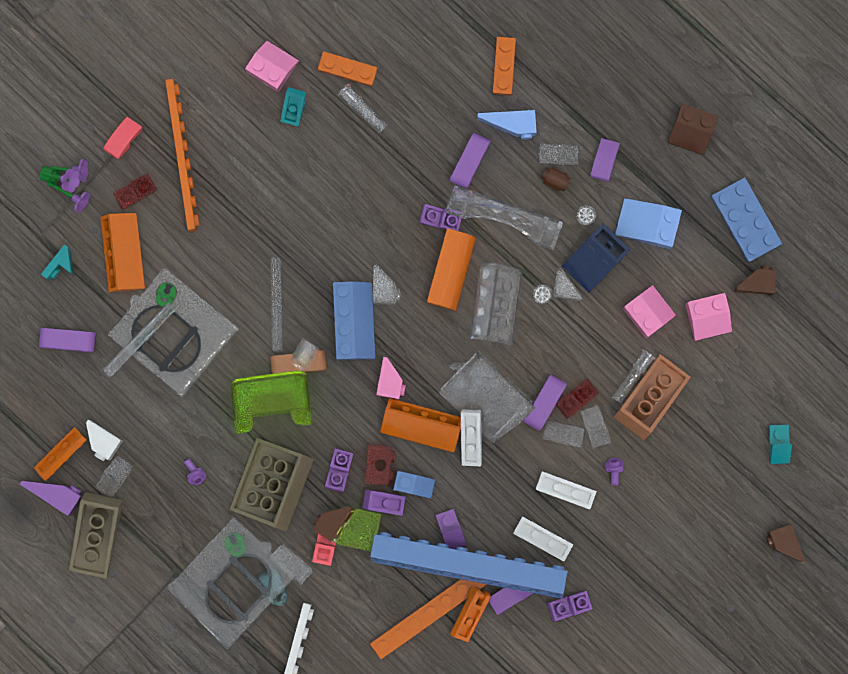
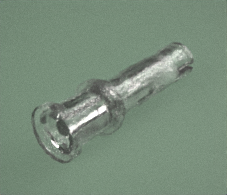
[337,83,388,134]
[612,349,656,404]

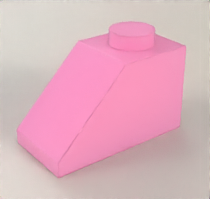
[376,357,406,400]

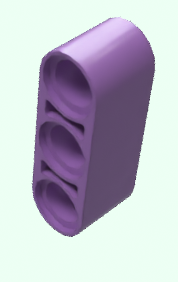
[449,133,491,189]
[39,328,96,352]
[523,374,567,432]

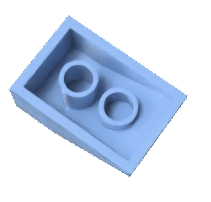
[615,198,682,250]

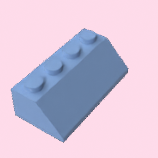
[333,282,375,361]

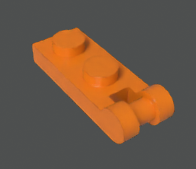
[450,586,491,642]

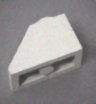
[86,420,123,461]

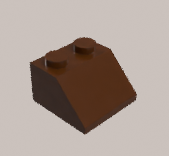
[667,103,719,155]

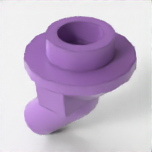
[605,457,624,486]
[183,458,206,485]

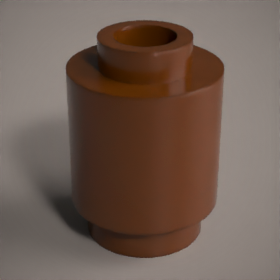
[541,166,571,191]

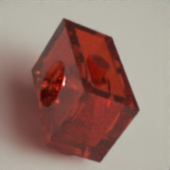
[365,445,395,486]

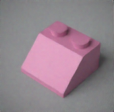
[245,41,299,93]
[622,285,676,338]
[685,293,732,341]

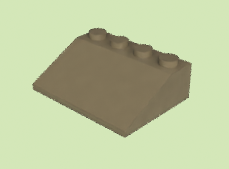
[229,438,314,531]

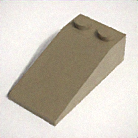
[69,492,123,579]

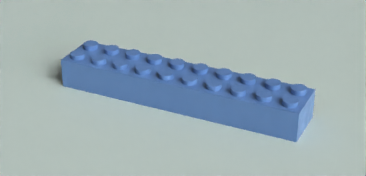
[370,532,568,599]

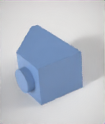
[393,471,435,498]

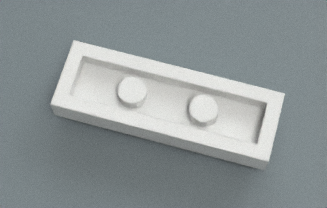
[461,409,482,466]
[535,471,597,510]
[513,517,573,561]

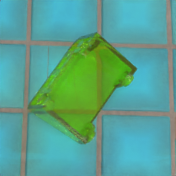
[231,371,313,434]

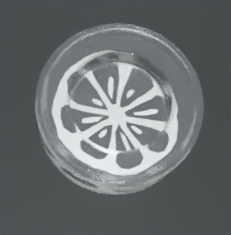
[577,205,596,225]
[533,285,552,304]

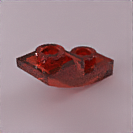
[113,173,157,210]
[556,379,599,419]

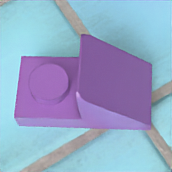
[435,509,466,549]

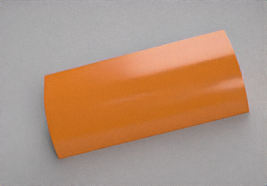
[100,213,145,293]
[427,228,476,311]
[380,398,461,453]

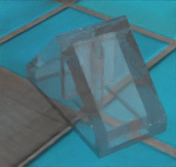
[552,267,583,302]
[96,456,133,498]

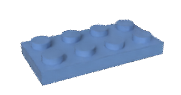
[711,178,782,263]

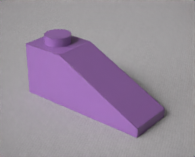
[20,481,83,516]

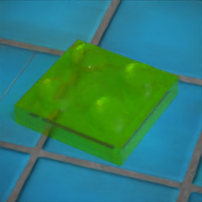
[336,506,381,551]

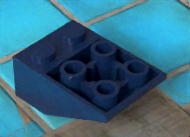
[562,223,630,293]

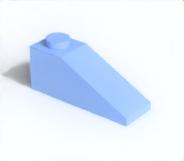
[477,110,536,140]

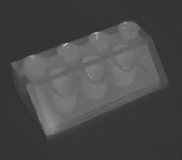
[470,263,522,345]

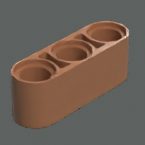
[270,350,327,376]

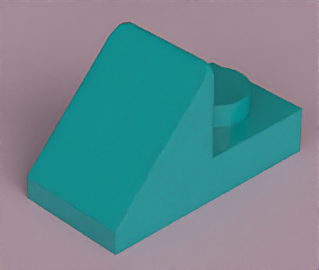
[280,87,307,127]
[41,244,74,281]
[768,425,792,464]

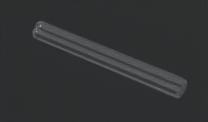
[270,257,282,352]
[103,303,175,377]

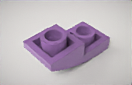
[590,138,620,182]
[419,204,463,231]
[325,449,353,493]
[489,588,533,615]
[547,591,592,622]

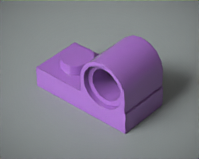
[362,490,406,516]

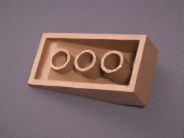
[613,354,691,440]

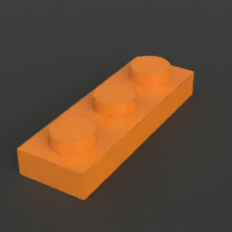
[493,37,516,96]
[318,51,378,87]
[34,427,87,481]

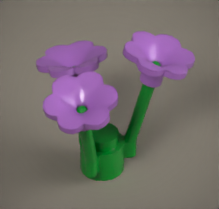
[40,159,90,213]

